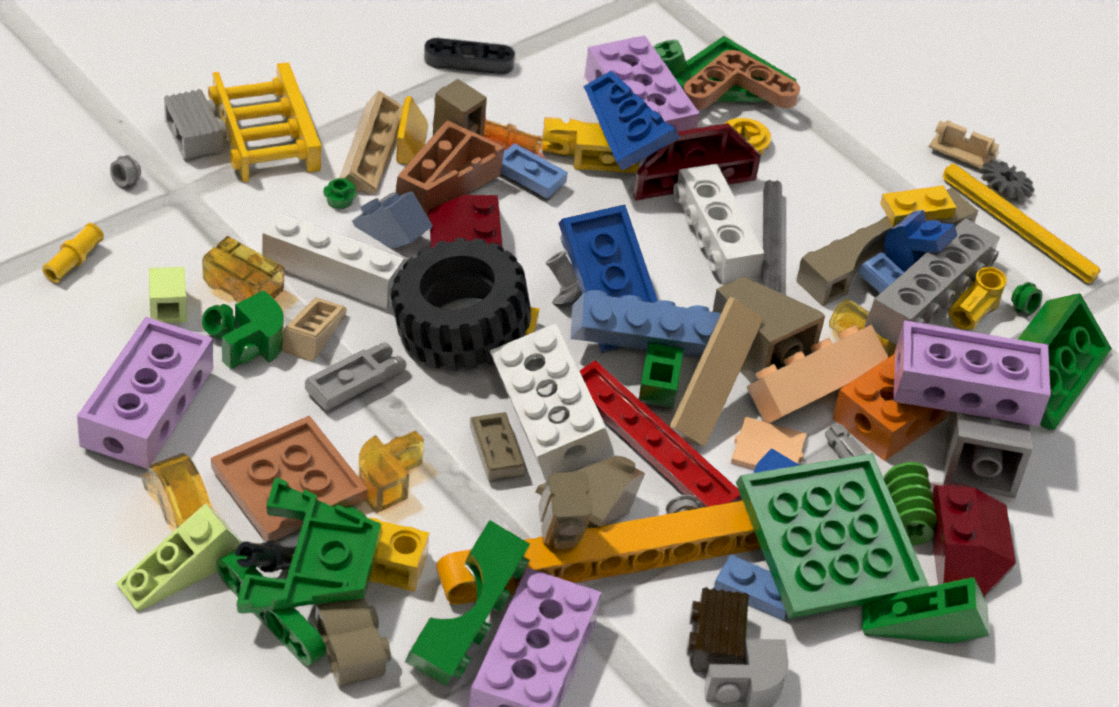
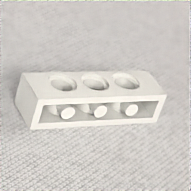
[673,164,765,284]

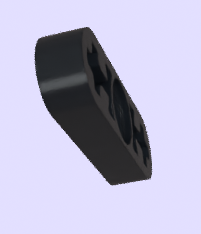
[424,38,515,74]

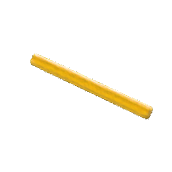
[942,163,1101,284]

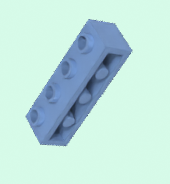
[570,290,721,358]

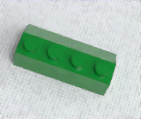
[1017,293,1112,430]

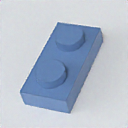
[501,143,568,199]
[714,554,787,621]

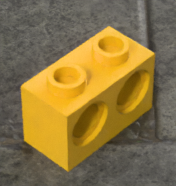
[367,517,430,592]

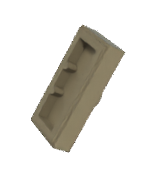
[470,412,525,481]

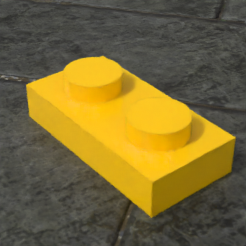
[880,185,957,226]

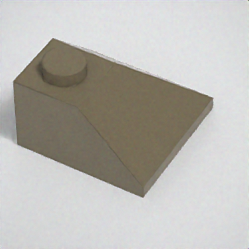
[535,456,645,527]

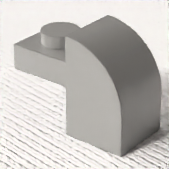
[704,639,789,707]

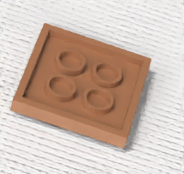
[211,415,368,541]

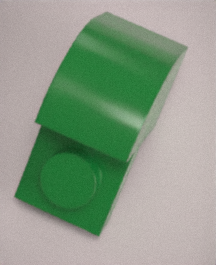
[222,290,284,370]
[638,342,684,409]

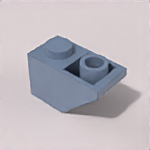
[352,191,433,249]

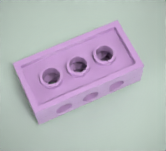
[584,35,700,131]
[77,317,214,469]
[894,320,1050,426]
[469,568,601,707]

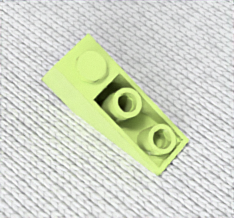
[116,503,242,611]

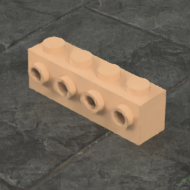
[746,325,888,423]

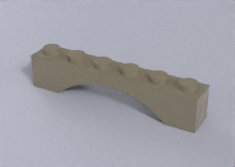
[796,188,978,306]

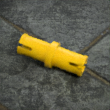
[42,223,104,283]

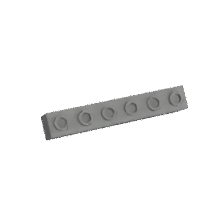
[864,218,1000,345]

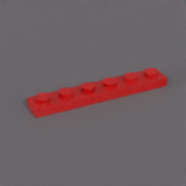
[579,360,742,508]

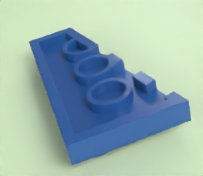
[583,70,680,170]

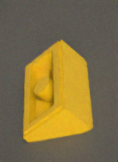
[396,96,428,164]

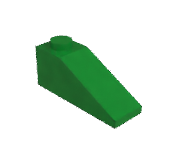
[862,577,990,643]

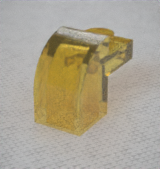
[358,430,424,514]
[141,452,212,528]

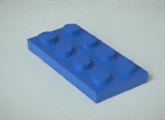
[558,204,658,353]

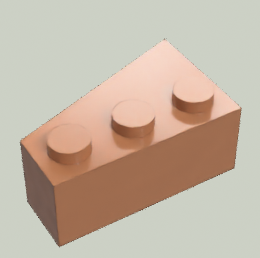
[395,120,505,217]

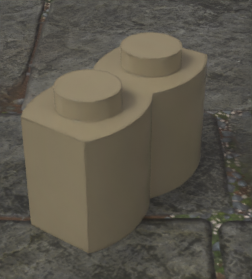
[315,598,391,686]

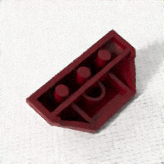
[633,123,761,201]
[428,195,502,248]
[930,482,1016,598]

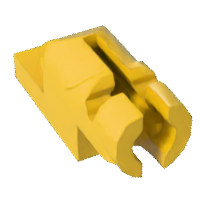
[542,117,640,174]

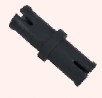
[235,541,296,573]

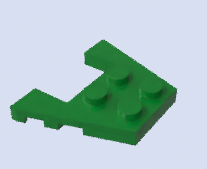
[236,478,382,614]

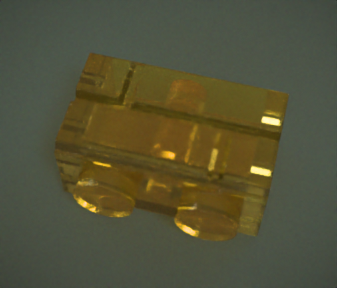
[202,236,285,303]

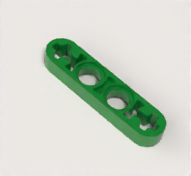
[216,550,327,666]

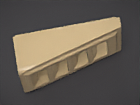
[282,297,347,361]

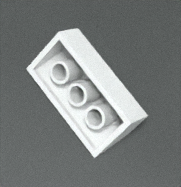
[262,212,408,310]

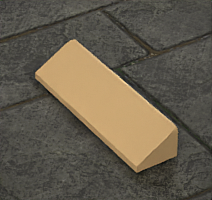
[339,90,403,194]
[670,297,763,446]

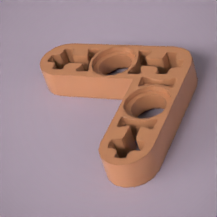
[684,50,800,110]

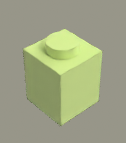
[149,267,187,323]

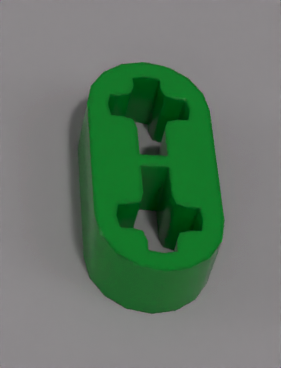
[654,39,687,74]

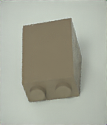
[712,276,825,384]

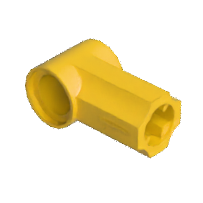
[948,267,1007,330]

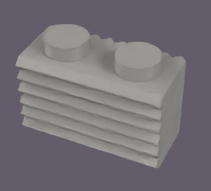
[164,88,227,160]

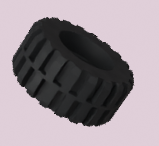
[390,238,531,371]

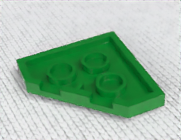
[672,36,797,103]

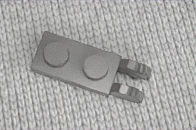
[305,342,407,411]

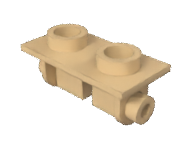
[929,120,1000,168]

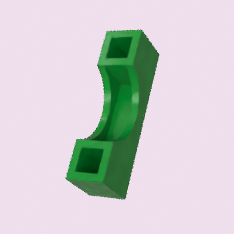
[405,520,530,686]

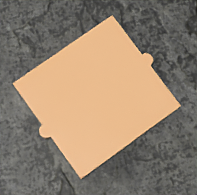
[731,417,807,470]

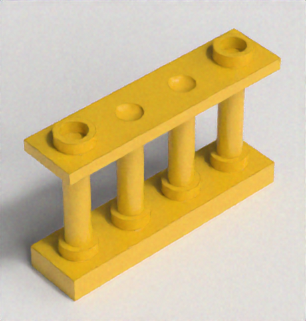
[208,62,321,182]

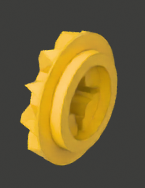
[724,118,771,155]

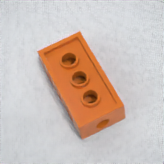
[832,353,951,461]

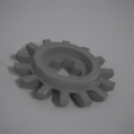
[980,160,1035,201]

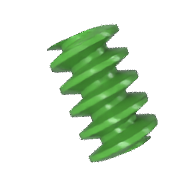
[883,462,937,546]

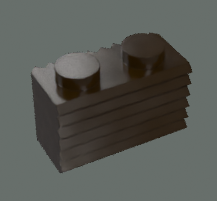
[686,587,749,672]

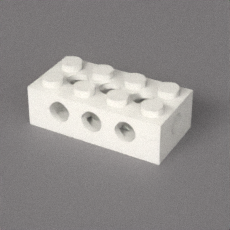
[490,323,615,482]

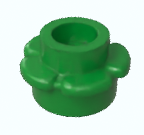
[323,178,357,209]
[1011,282,1043,314]
[202,304,236,339]

